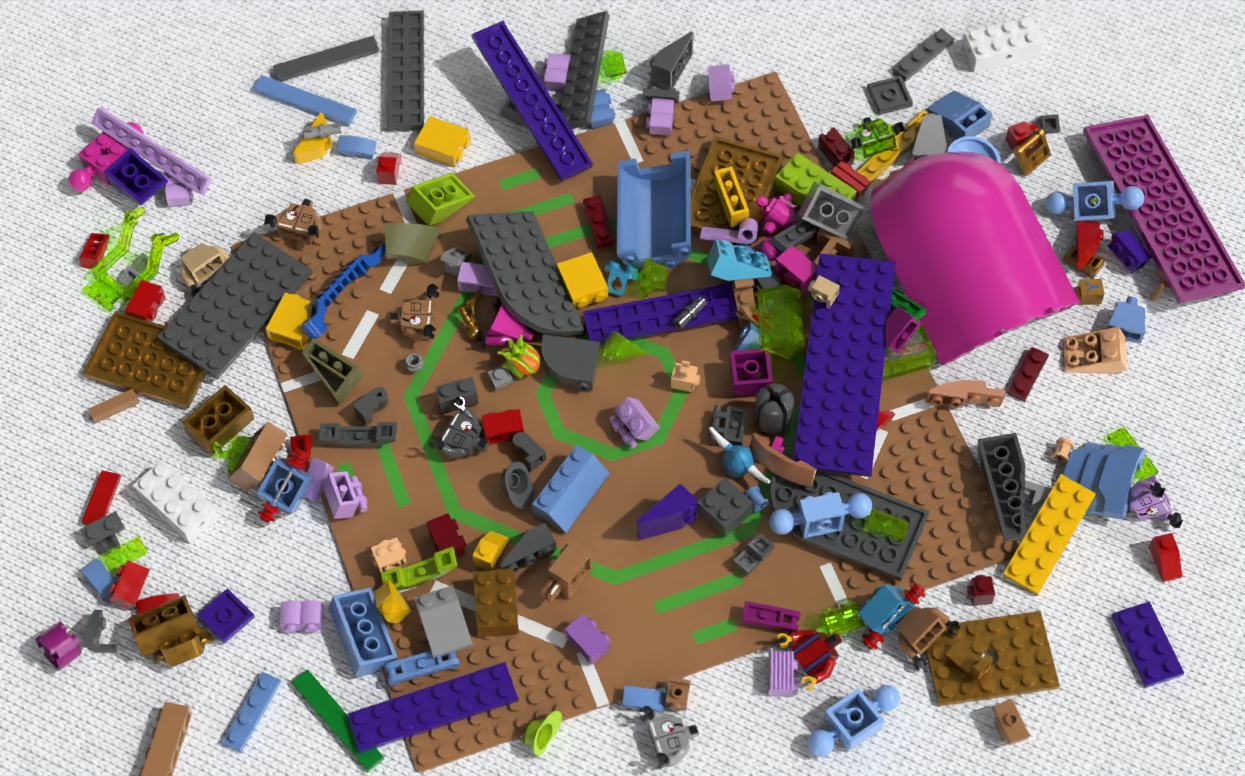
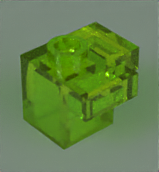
[639,258,668,298]

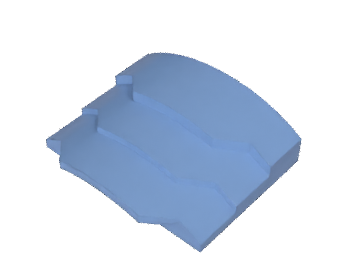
[1063,442,1145,520]

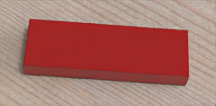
[81,470,121,525]

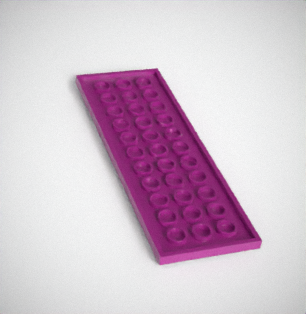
[1083,114,1245,304]

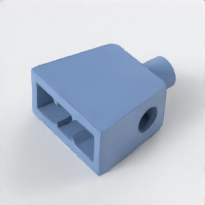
[1107,296,1145,343]

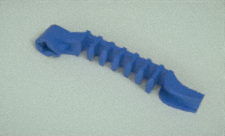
[300,243,386,340]

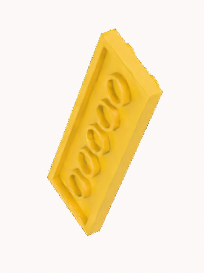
[1003,474,1096,595]

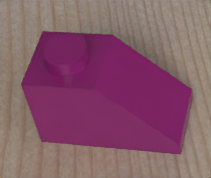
[886,306,921,354]

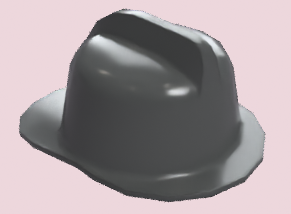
[500,462,534,509]

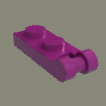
[741,601,801,633]

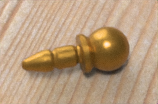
[459,306,482,340]

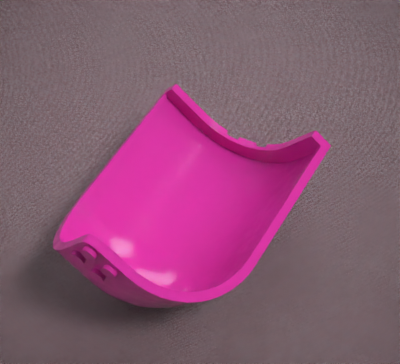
[870,151,1080,365]

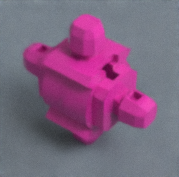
[755,193,798,235]

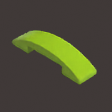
[381,547,457,590]

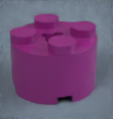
[35,621,82,670]

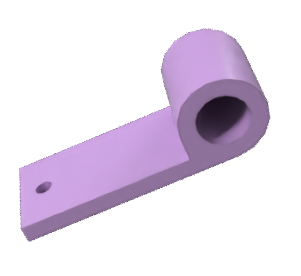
[700,218,758,244]

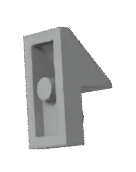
[440,247,472,276]
[1025,481,1052,512]

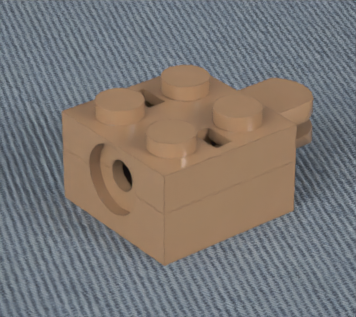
[540,540,593,603]

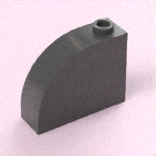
[541,334,600,391]

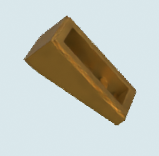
[1062,245,1106,279]

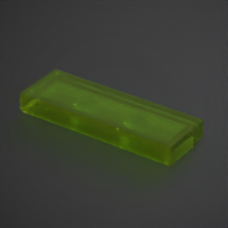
[1107,426,1159,480]

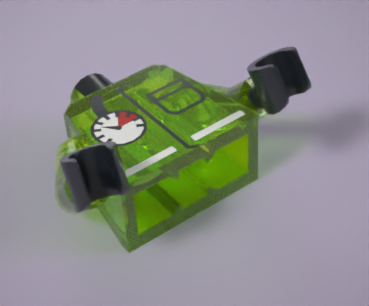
[850,117,906,158]

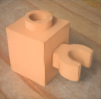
[671,360,701,393]

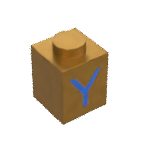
[1074,279,1104,305]

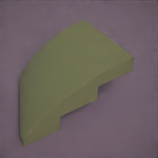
[384,223,441,265]

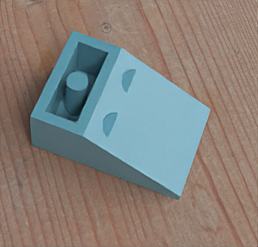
[707,239,772,281]

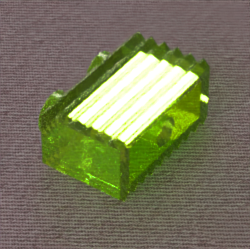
[817,600,865,637]

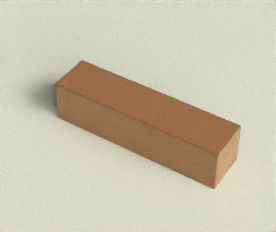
[88,388,139,424]

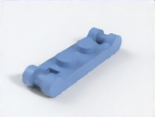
[384,651,460,686]

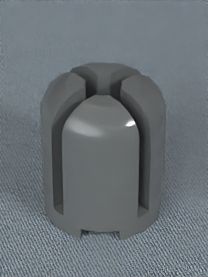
[754,383,794,436]

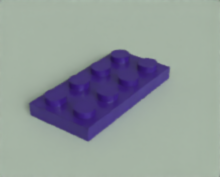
[1111,601,1184,688]

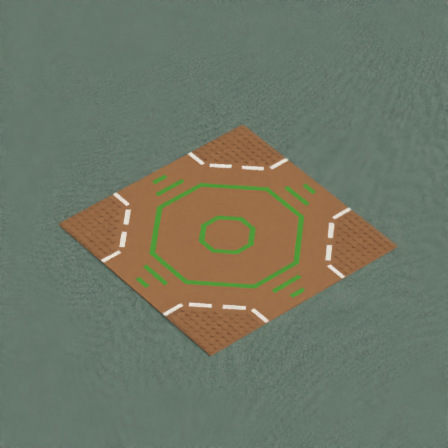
[233,72,1019,773]

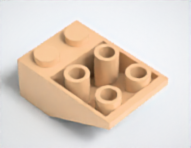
[1063,327,1127,374]

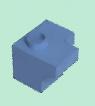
[735,322,770,351]

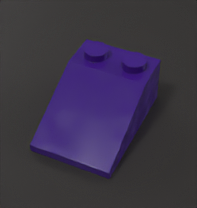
[104,148,168,206]
[637,484,697,540]

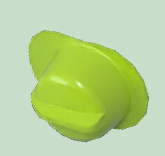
[521,711,562,756]

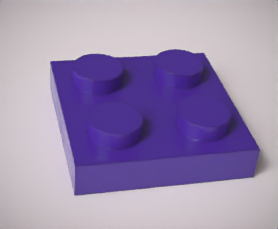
[197,588,255,644]

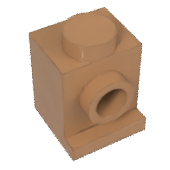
[666,677,691,712]

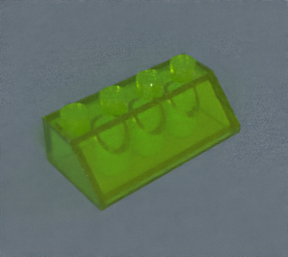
[758,285,804,361]

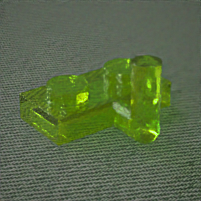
[213,436,252,474]

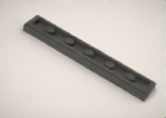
[273,35,379,82]

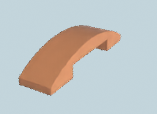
[749,433,817,487]

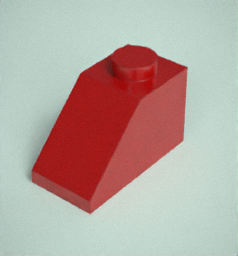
[1005,121,1039,151]
[376,152,402,185]
[1149,533,1182,582]

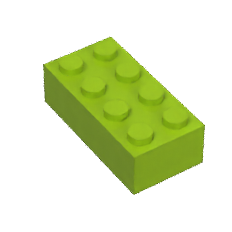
[774,153,857,206]

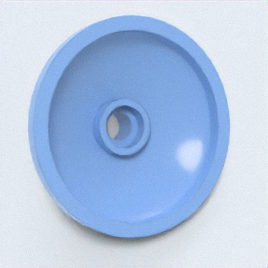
[947,136,1001,164]

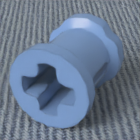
[744,486,769,512]

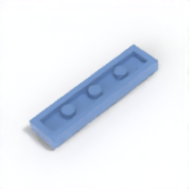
[222,671,281,753]

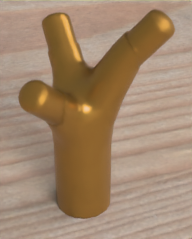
[457,290,483,316]

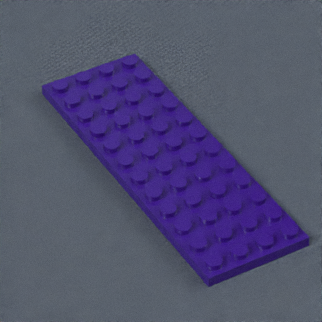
[793,253,895,477]

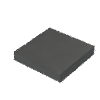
[867,75,913,115]

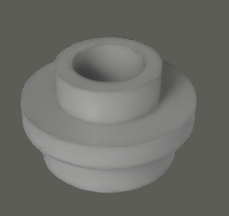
[405,353,424,372]

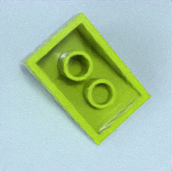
[406,172,475,226]

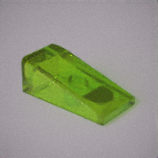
[863,508,909,541]

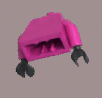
[475,297,534,349]

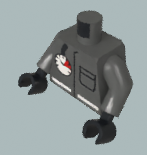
[429,396,489,458]

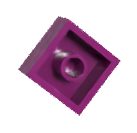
[729,348,773,396]

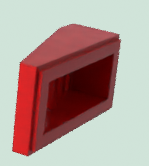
[79,233,110,270]

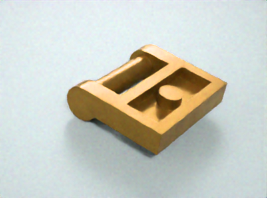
[1013,128,1051,176]

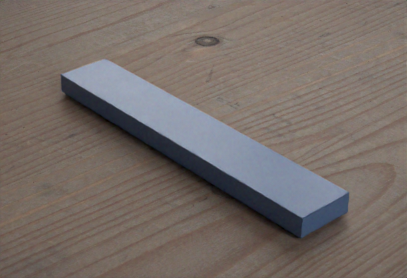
[253,75,357,126]

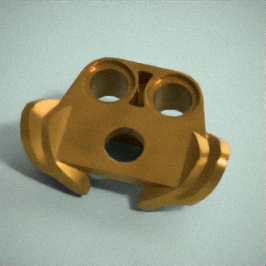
[154,628,214,666]

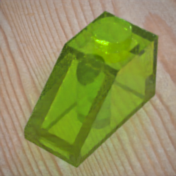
[601,49,627,79]
[600,330,647,361]

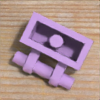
[609,397,660,449]
[323,471,368,519]

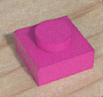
[771,436,785,454]

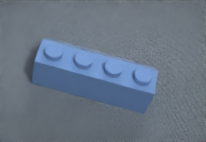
[532,445,610,534]
[328,588,398,677]

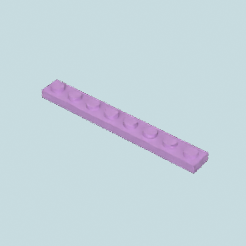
[91,107,212,195]

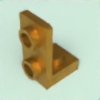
[946,641,993,681]

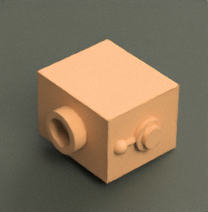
[371,537,407,574]

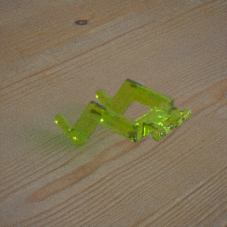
[83,207,180,312]

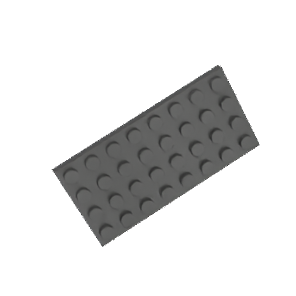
[157,232,313,380]

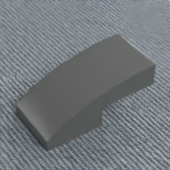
[732,534,775,577]

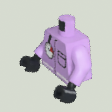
[1126,475,1183,528]

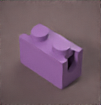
[564,614,610,665]

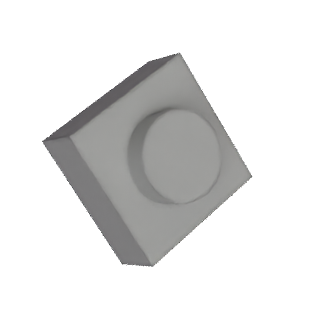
[488,366,513,390]

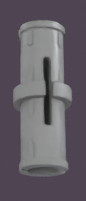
[303,122,342,140]

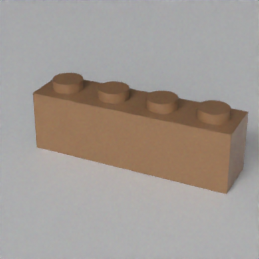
[139,702,192,776]

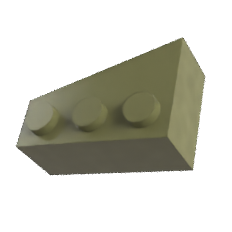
[302,338,363,405]

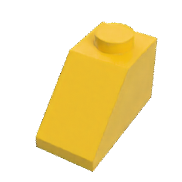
[473,531,509,571]
[374,580,412,624]

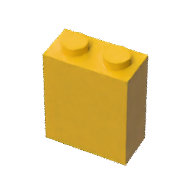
[414,116,471,167]
[557,252,608,308]
[266,292,313,350]

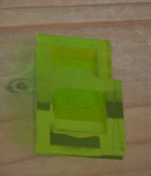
[101,535,148,572]

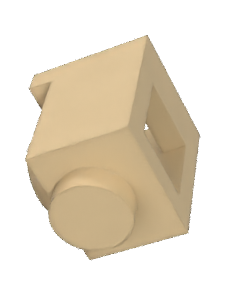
[808,275,840,309]

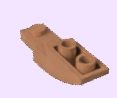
[925,380,1005,408]

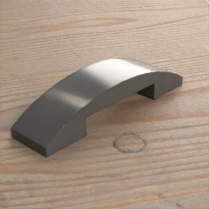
[318,422,397,447]

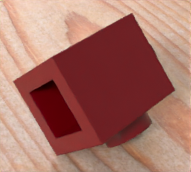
[967,575,995,606]

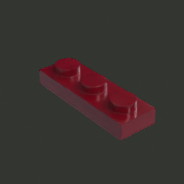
[583,195,615,248]
[1007,347,1049,402]

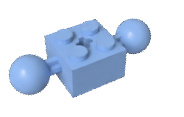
[1046,181,1144,221]
[769,492,872,539]
[807,685,900,757]

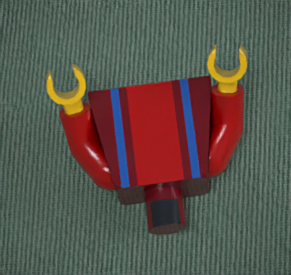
[777,629,842,691]

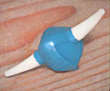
[709,427,770,484]

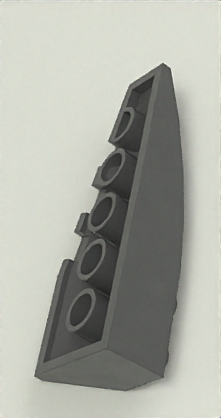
[977,433,1026,542]

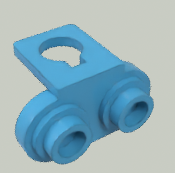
[604,260,640,296]

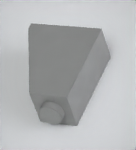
[908,113,947,162]

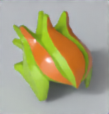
[497,334,540,379]

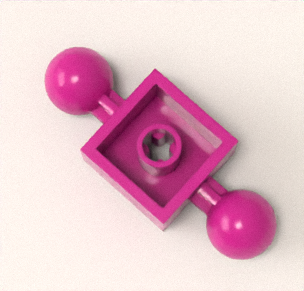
[68,122,143,192]
[759,237,818,301]

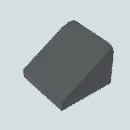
[1038,114,1060,134]

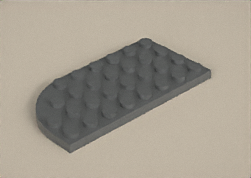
[466,211,586,336]
[770,455,930,581]

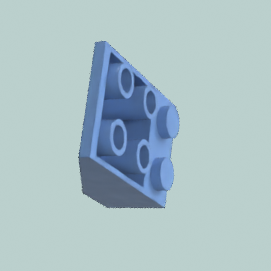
[927,90,992,139]

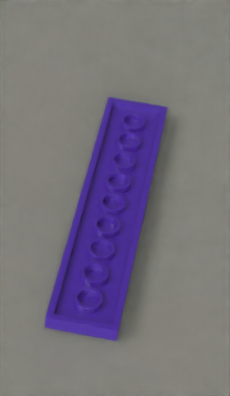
[471,21,593,182]

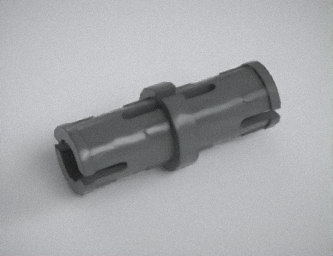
[673,296,707,330]

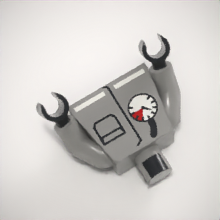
[639,706,699,769]

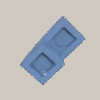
[335,135,377,160]
[81,558,116,601]
[623,685,665,713]

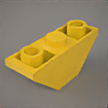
[293,113,332,164]

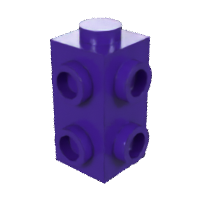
[1108,230,1152,274]

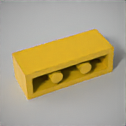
[714,166,749,228]

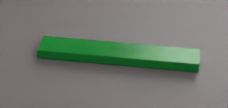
[291,669,384,772]

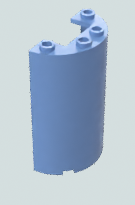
[617,150,691,272]

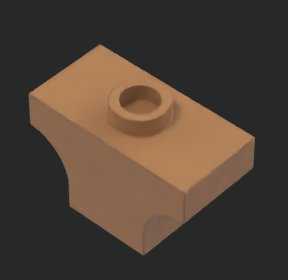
[992,699,1030,745]

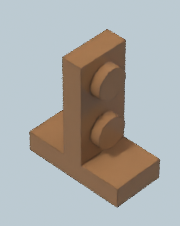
[814,228,853,265]
[731,278,757,329]

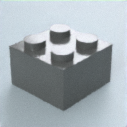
[697,478,754,538]

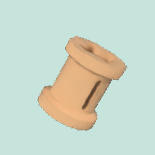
[1051,438,1074,464]

